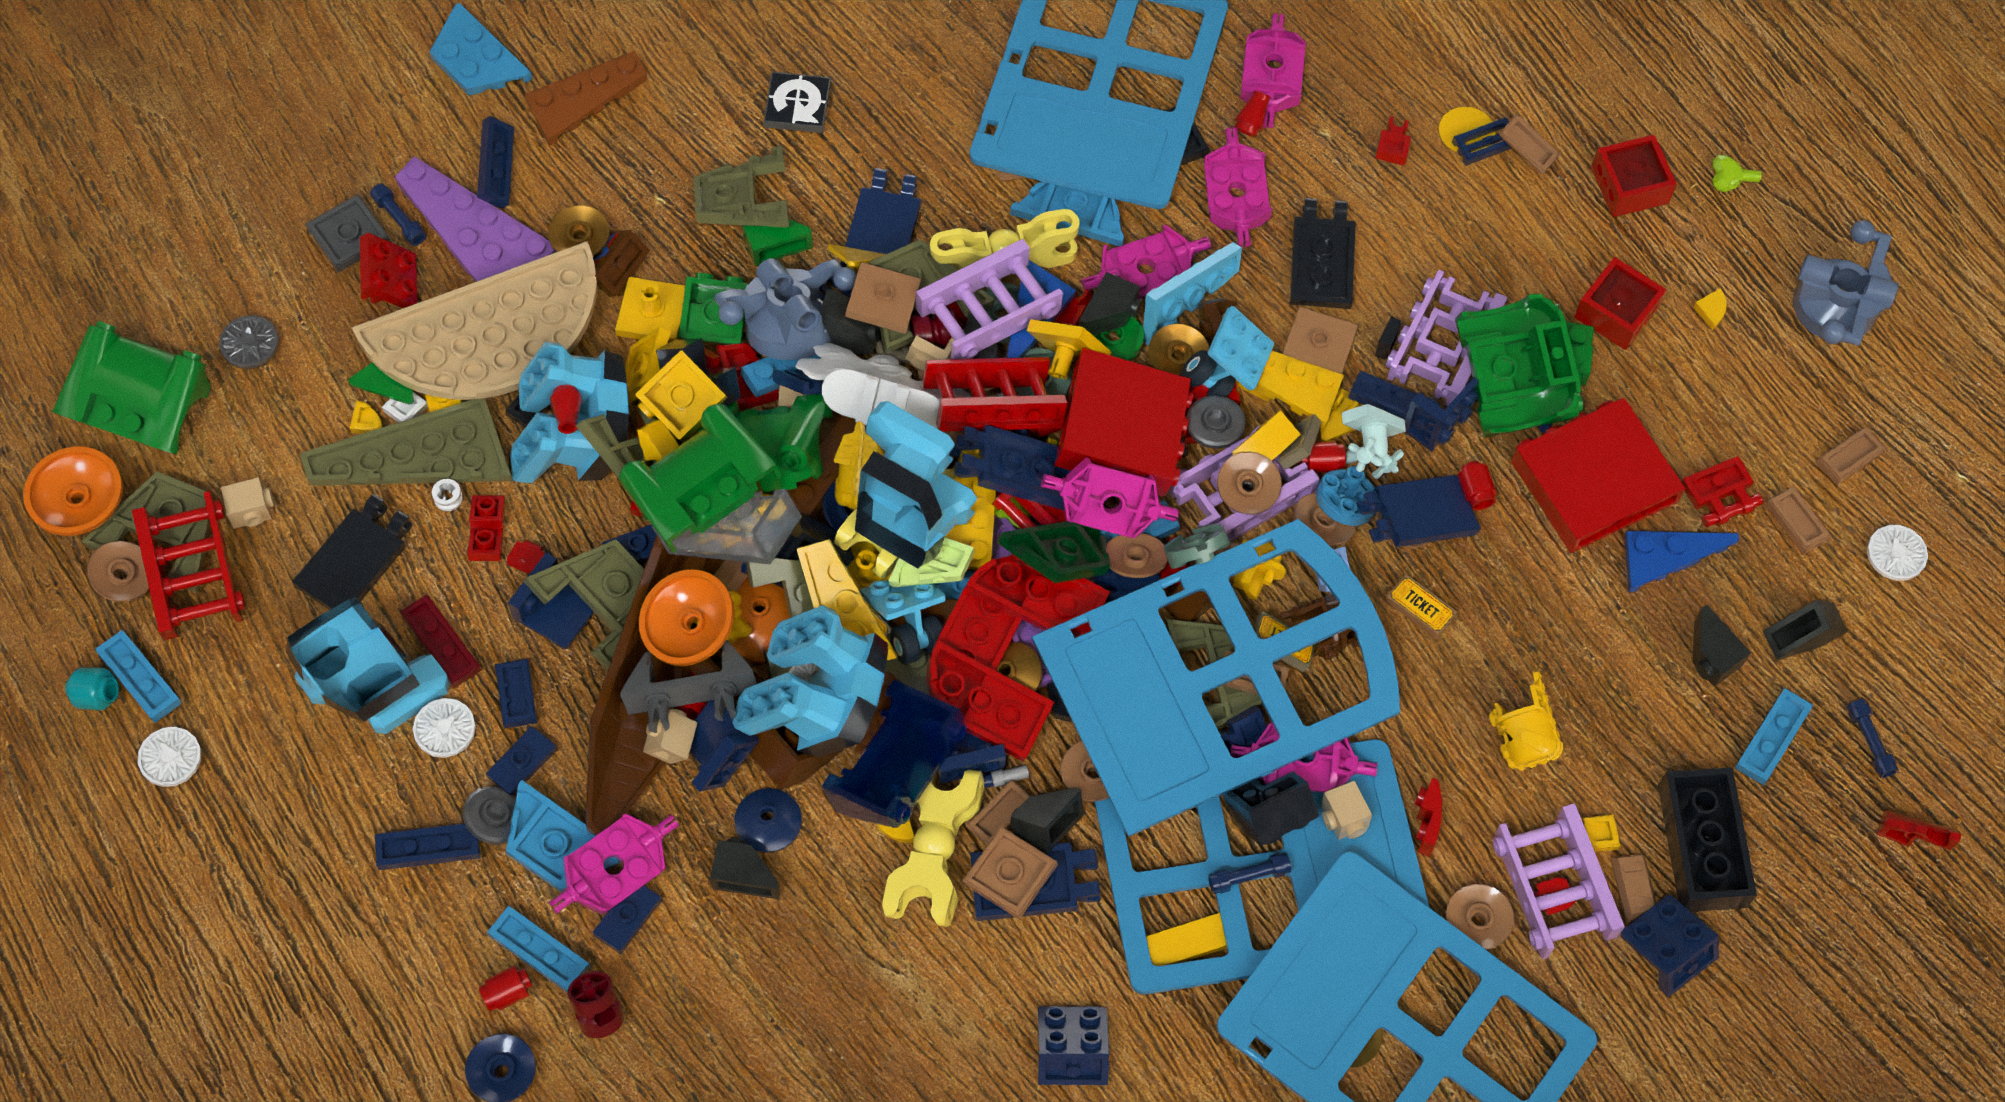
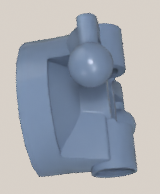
[1793,220,1899,346]
[714,258,857,360]

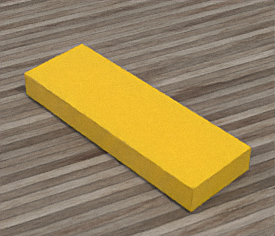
[1146,913,1227,966]

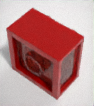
[1591,134,1677,217]
[1574,257,1667,350]

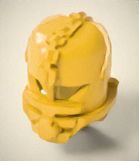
[834,421,885,510]
[1489,671,1563,771]

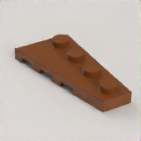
[525,51,648,146]

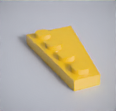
[1216,351,1344,429]
[945,449,996,570]
[797,539,898,660]

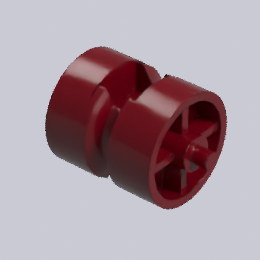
[909,308,966,348]
[567,971,624,1038]

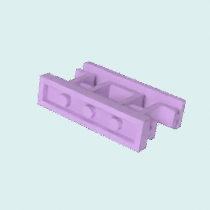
[1385,270,1508,406]
[1169,425,1320,542]

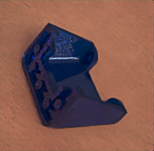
[821,680,966,828]

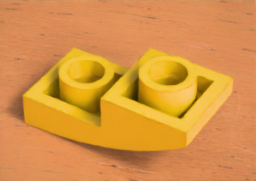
[1231,410,1301,461]
[637,420,679,462]

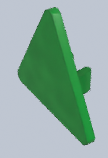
[349,362,414,405]

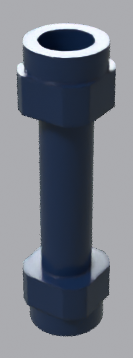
[370,183,426,246]
[1846,699,1899,778]
[1208,853,1292,894]

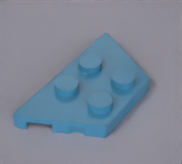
[429,2,532,96]
[1010,181,1124,247]
[506,780,621,893]

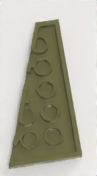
[299,398,513,486]

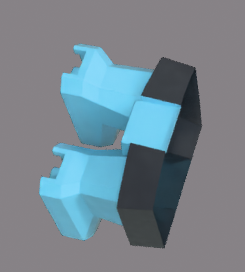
[510,341,629,483]
[855,401,977,569]
[286,596,450,734]
[732,605,888,757]

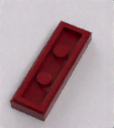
[400,594,482,688]

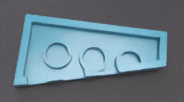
[1143,242,1242,346]

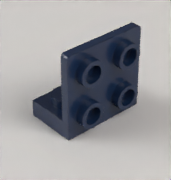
[1405,378,1479,452]
[508,553,594,649]
[690,700,760,792]
[925,717,1006,784]
[1621,895,1719,997]
[1038,1006,1109,1085]

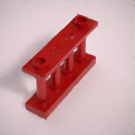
[922,357,1067,432]
[132,491,246,640]

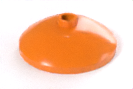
[23,446,123,536]
[639,569,735,666]
[732,577,789,664]

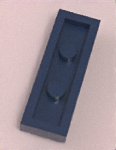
[477,116,514,209]
[375,824,481,870]

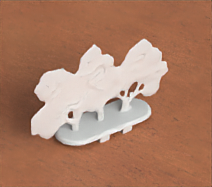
[795,343,971,429]

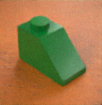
[742,219,813,266]

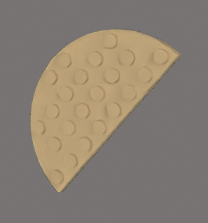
[351,241,597,400]

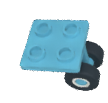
[1181,306,1274,397]
[860,580,946,665]

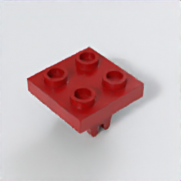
[360,232,418,308]

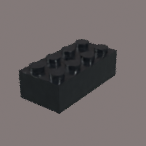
[1658,767,1757,912]

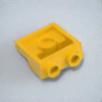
[635,350,727,443]

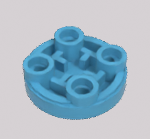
[1316,466,1376,526]

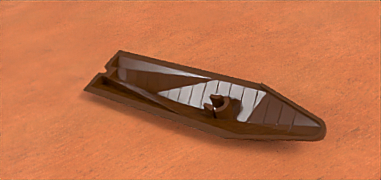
[586,529,734,836]

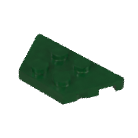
[997,521,1111,583]

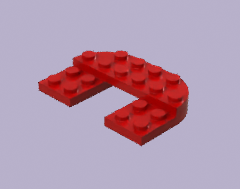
[926,554,1110,762]

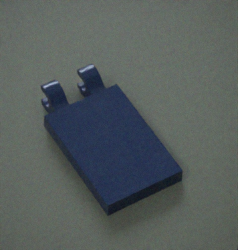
[840,168,921,267]
[954,425,1071,510]
[1356,475,1481,547]
[970,842,1101,921]

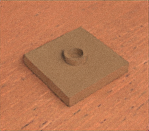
[845,262,921,334]
[1283,307,1359,374]
[963,827,1058,920]

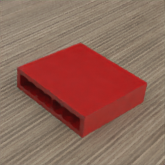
[1054,347,1193,497]
[1511,398,1685,553]

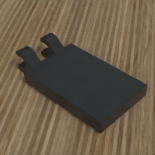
[1290,198,1356,309]
[292,494,412,610]

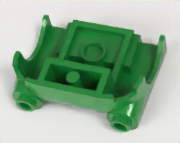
[1455,294,1583,439]
[52,321,211,455]
[696,394,833,492]
[618,404,782,553]

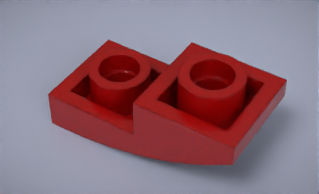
[467,495,505,561]
[1414,778,1442,857]

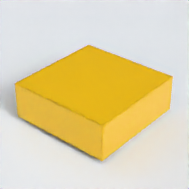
[1581,814,1621,852]

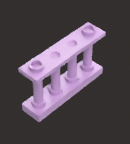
[916,239,1063,359]
[1492,803,1625,959]

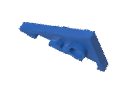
[1007,260,1076,358]
[1624,531,1739,592]

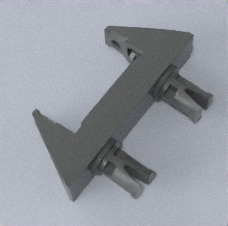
[620,640,757,733]

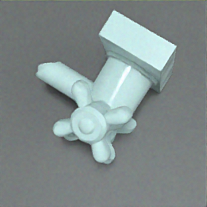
[1342,404,1406,479]

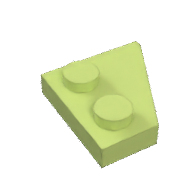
[888,537,975,587]

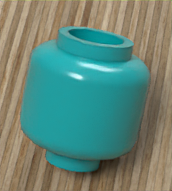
[65,667,119,711]

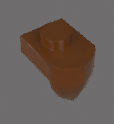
[1198,299,1237,344]

